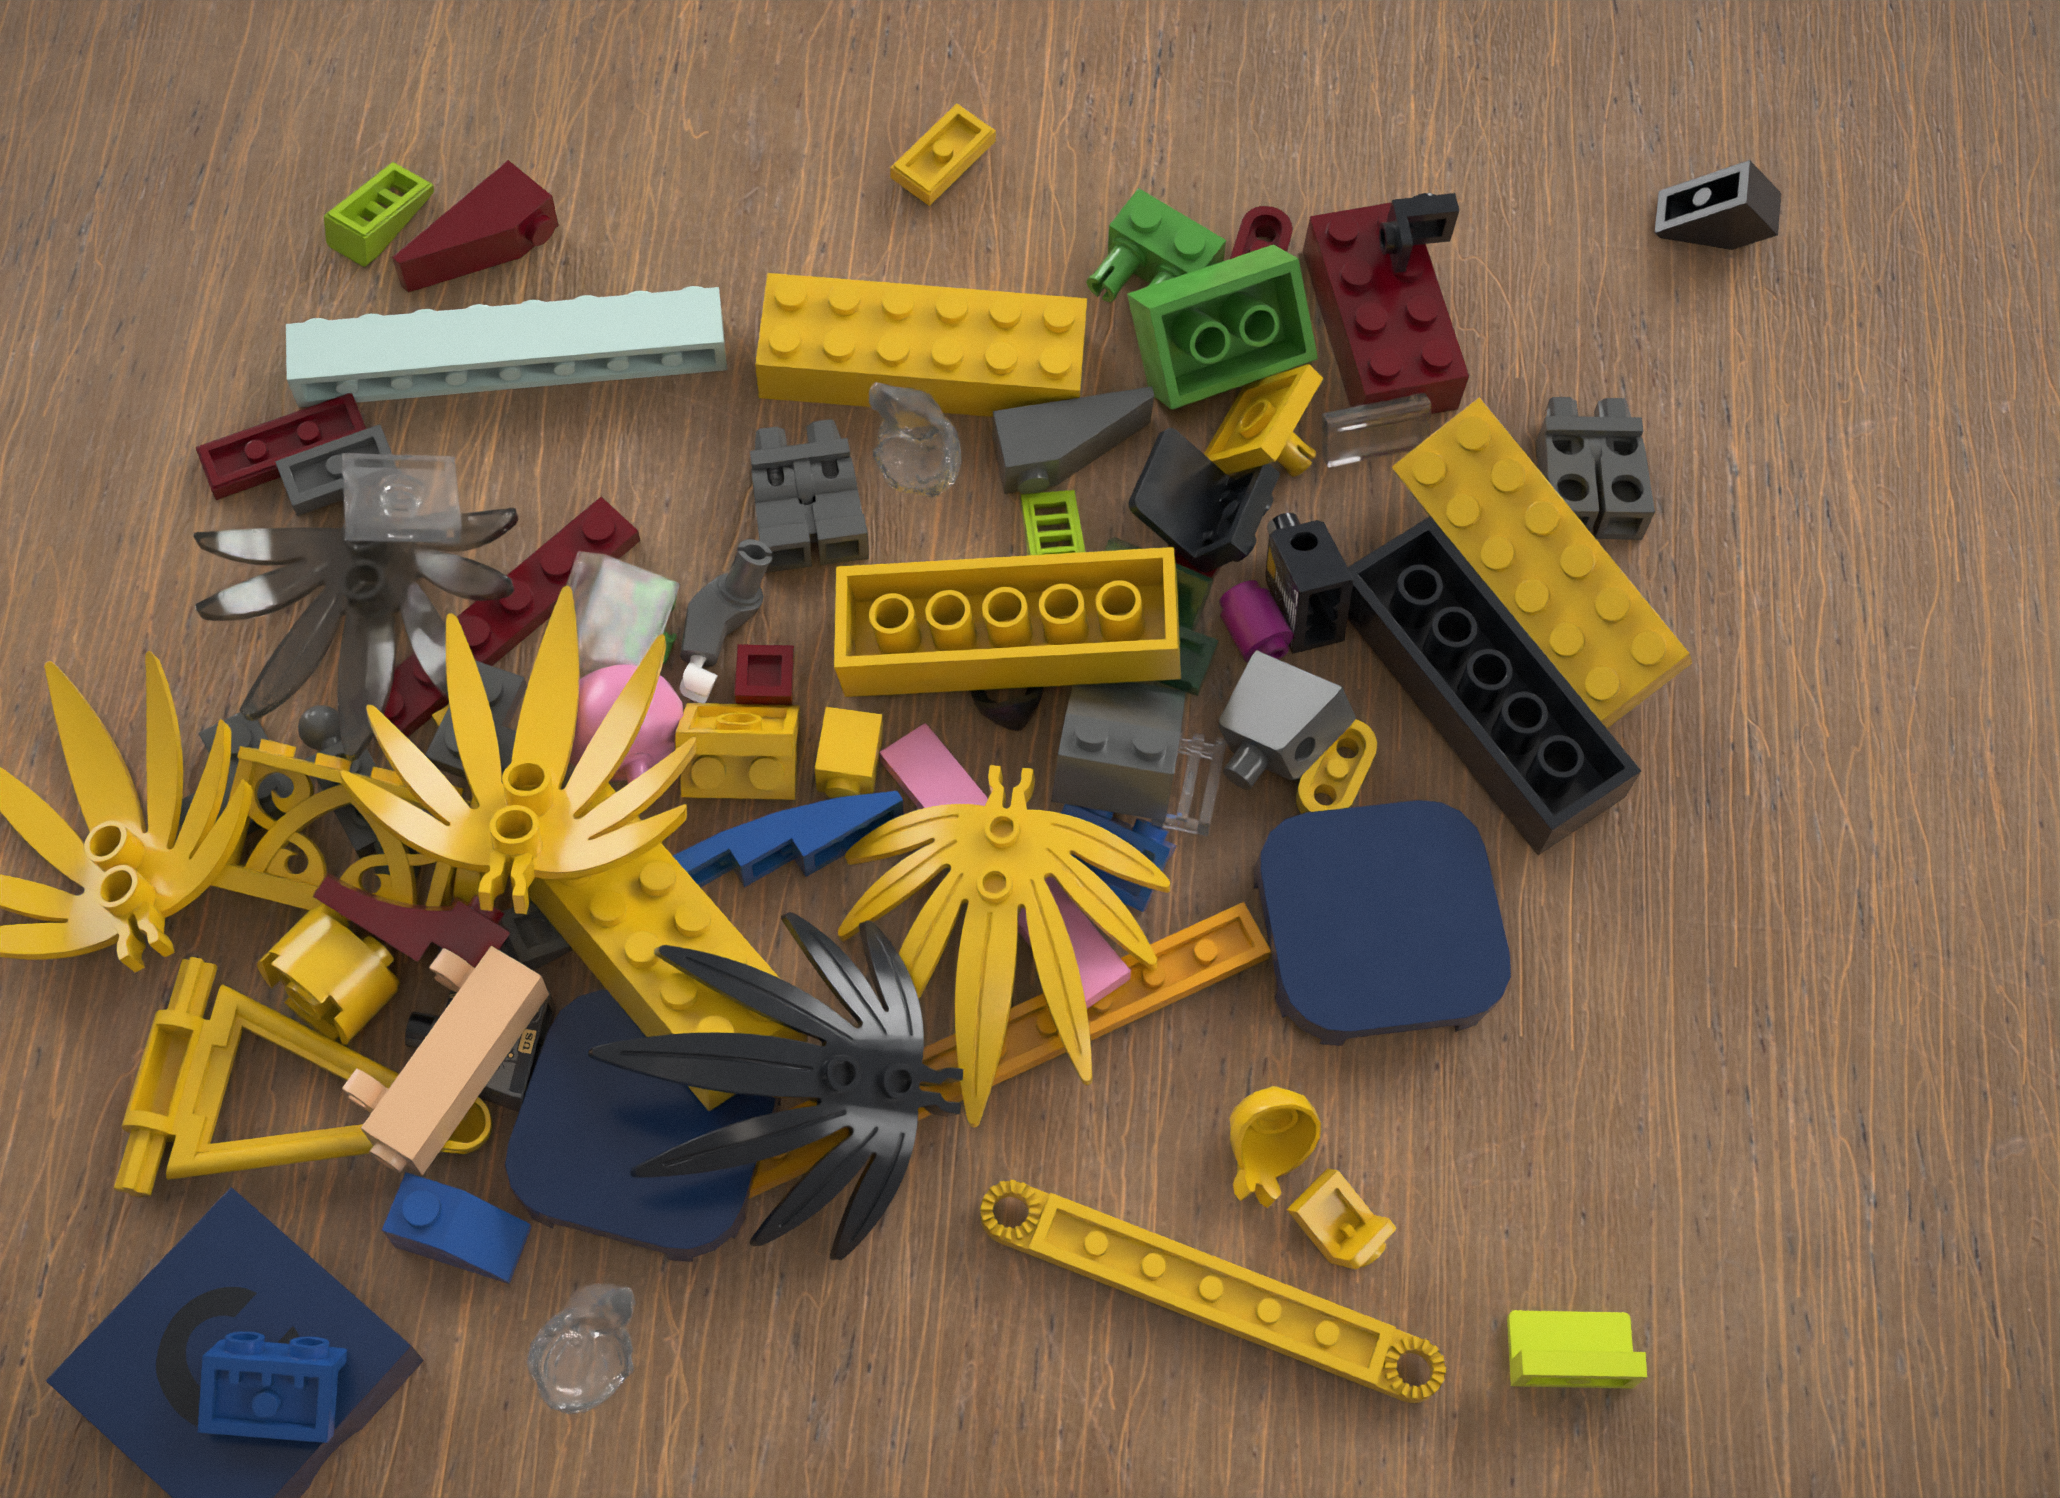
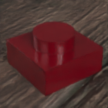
[735,644,795,705]

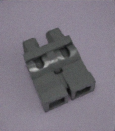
[750,419,869,573]

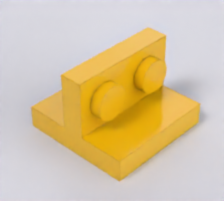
[675,703,800,800]

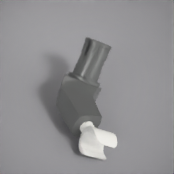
[679,539,772,703]

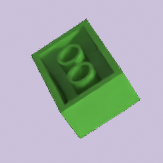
[1127,244,1318,410]

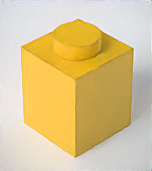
[815,707,883,798]

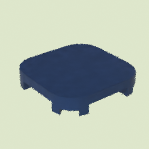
[1253,800,1511,1046]
[505,990,782,1262]

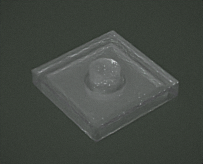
[341,453,462,543]

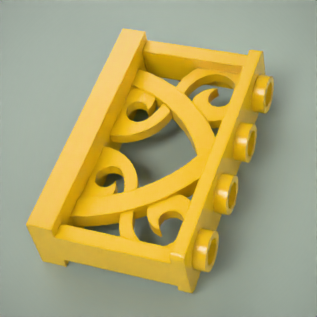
[211,739,471,921]

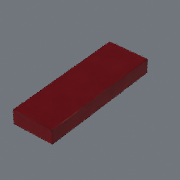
[195,393,366,500]

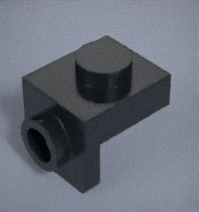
[1379,193,1460,273]

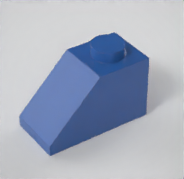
[382,1172,532,1284]

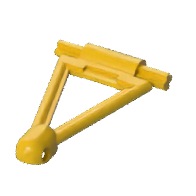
[114,957,493,1198]

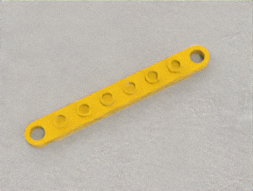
[980,1179,1446,1403]

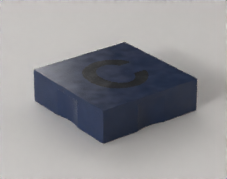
[45,1187,424,1498]

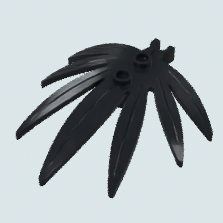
[588,912,964,1260]

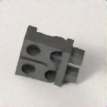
[1535,397,1655,540]

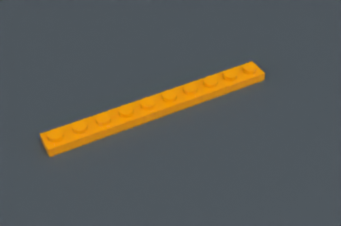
[749,902,1271,1199]

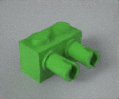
[1086,188,1226,311]

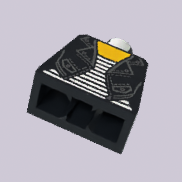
[1265,513,1353,654]

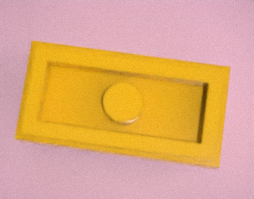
[890,103,996,206]

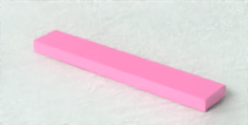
[879,723,1131,1009]

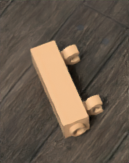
[342,946,549,1176]

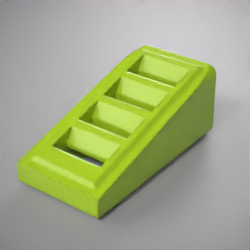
[324,162,434,267]
[1020,490,1085,555]

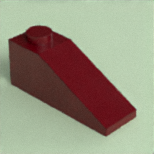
[392,160,559,293]

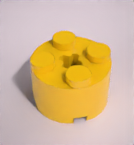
[257,903,400,1045]

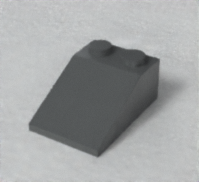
[1051,682,1186,821]

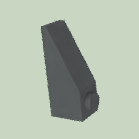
[992,386,1154,494]

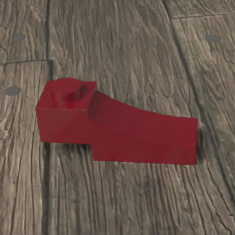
[313,872,510,968]

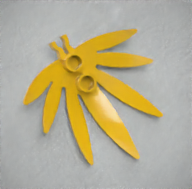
[340,586,697,914]
[0,651,253,973]
[838,765,1170,1128]

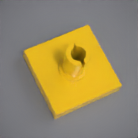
[1204,364,1323,477]

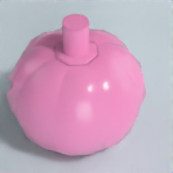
[569,664,684,784]

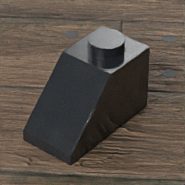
[1655,160,1781,250]

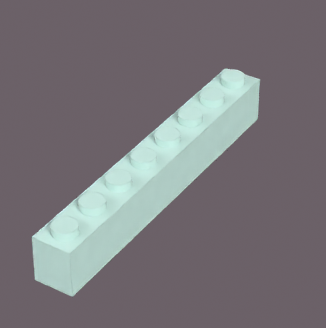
[286,286,727,408]

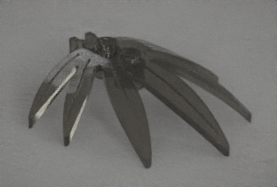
[193,481,519,761]

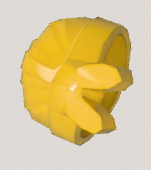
[1230,1086,1321,1208]

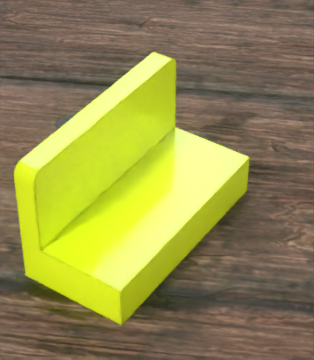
[1507,1310,1647,1389]

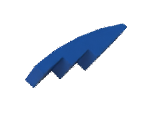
[673,791,904,888]

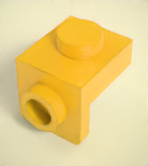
[1286,1168,1397,1269]

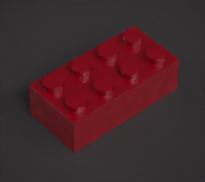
[1302,202,1469,428]

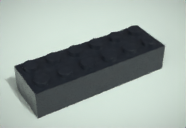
[1348,516,1641,855]

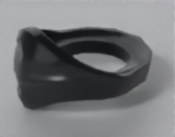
[971,687,1044,731]

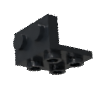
[1128,428,1280,573]

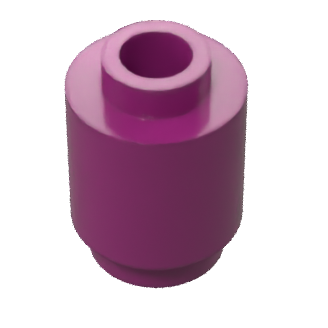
[1219,580,1294,663]

